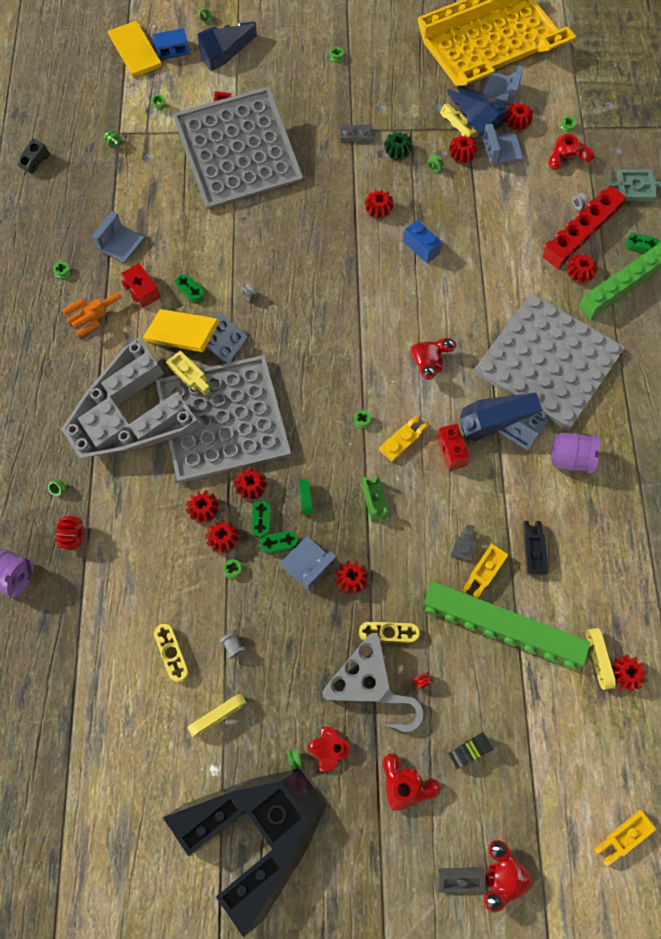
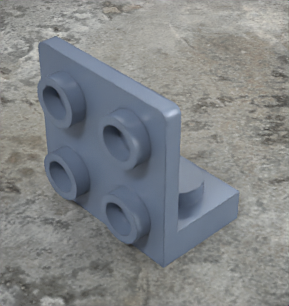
[482,65,524,105]
[483,124,523,165]
[92,211,144,263]
[206,313,247,364]
[498,411,550,450]
[280,536,337,591]

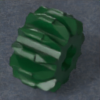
[384,131,413,160]

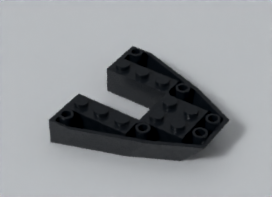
[163,768,326,938]

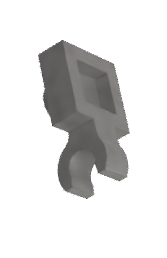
[451,524,476,563]

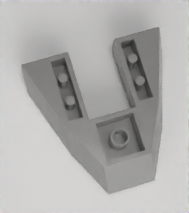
[61,338,203,458]

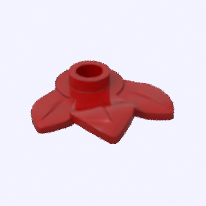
[307,727,350,772]

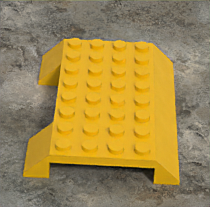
[418,0,576,86]

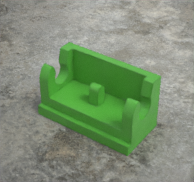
[361,475,390,521]

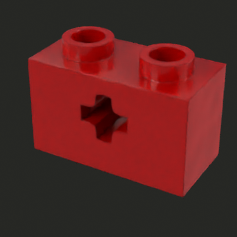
[121,263,161,308]
[436,423,470,471]

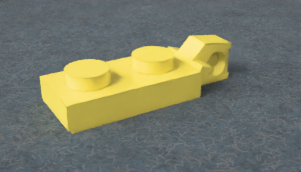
[440,104,479,138]
[166,351,211,396]

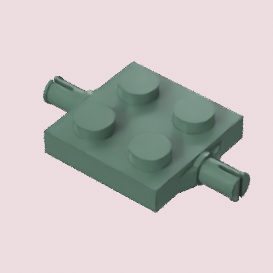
[607,169,661,201]

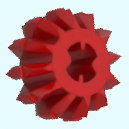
[505,102,533,131]
[449,134,478,163]
[365,189,394,219]
[567,253,598,284]
[234,467,267,501]
[186,490,219,524]
[55,515,84,550]
[205,519,240,554]
[335,560,369,595]
[611,655,648,692]

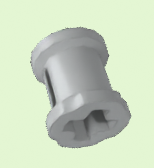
[219,631,246,659]

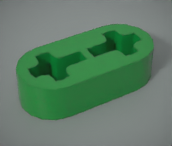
[625,233,660,254]
[175,274,205,304]
[298,478,313,515]
[251,500,271,539]
[260,531,298,555]

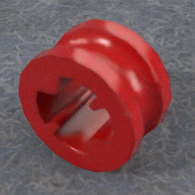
[413,672,434,690]

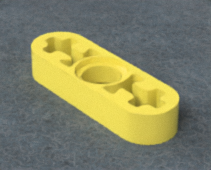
[359,622,419,644]
[154,624,189,683]
[586,628,616,690]
[188,693,247,738]

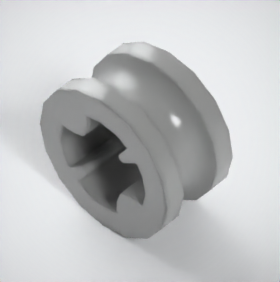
[572,193,589,211]
[240,283,257,302]

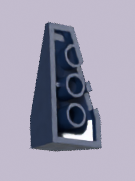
[197,21,257,71]
[447,86,509,135]
[459,392,543,442]

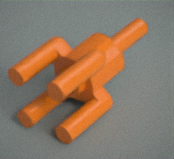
[62,292,122,339]

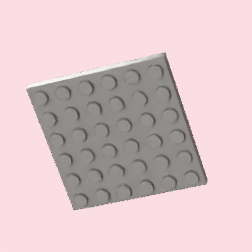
[173,86,303,209]
[473,293,625,431]
[155,355,291,484]

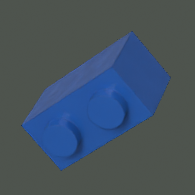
[153,28,190,60]
[403,220,442,263]

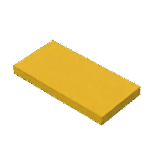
[108,21,162,78]
[143,309,220,352]

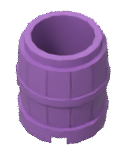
[551,433,600,474]
[0,548,34,597]

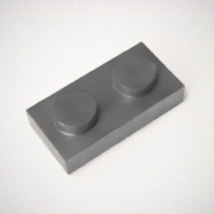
[340,125,373,143]
[438,867,486,893]

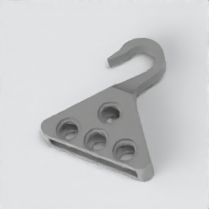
[323,634,423,732]

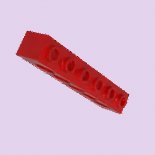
[542,185,626,269]

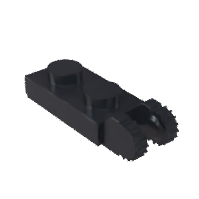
[523,521,548,575]

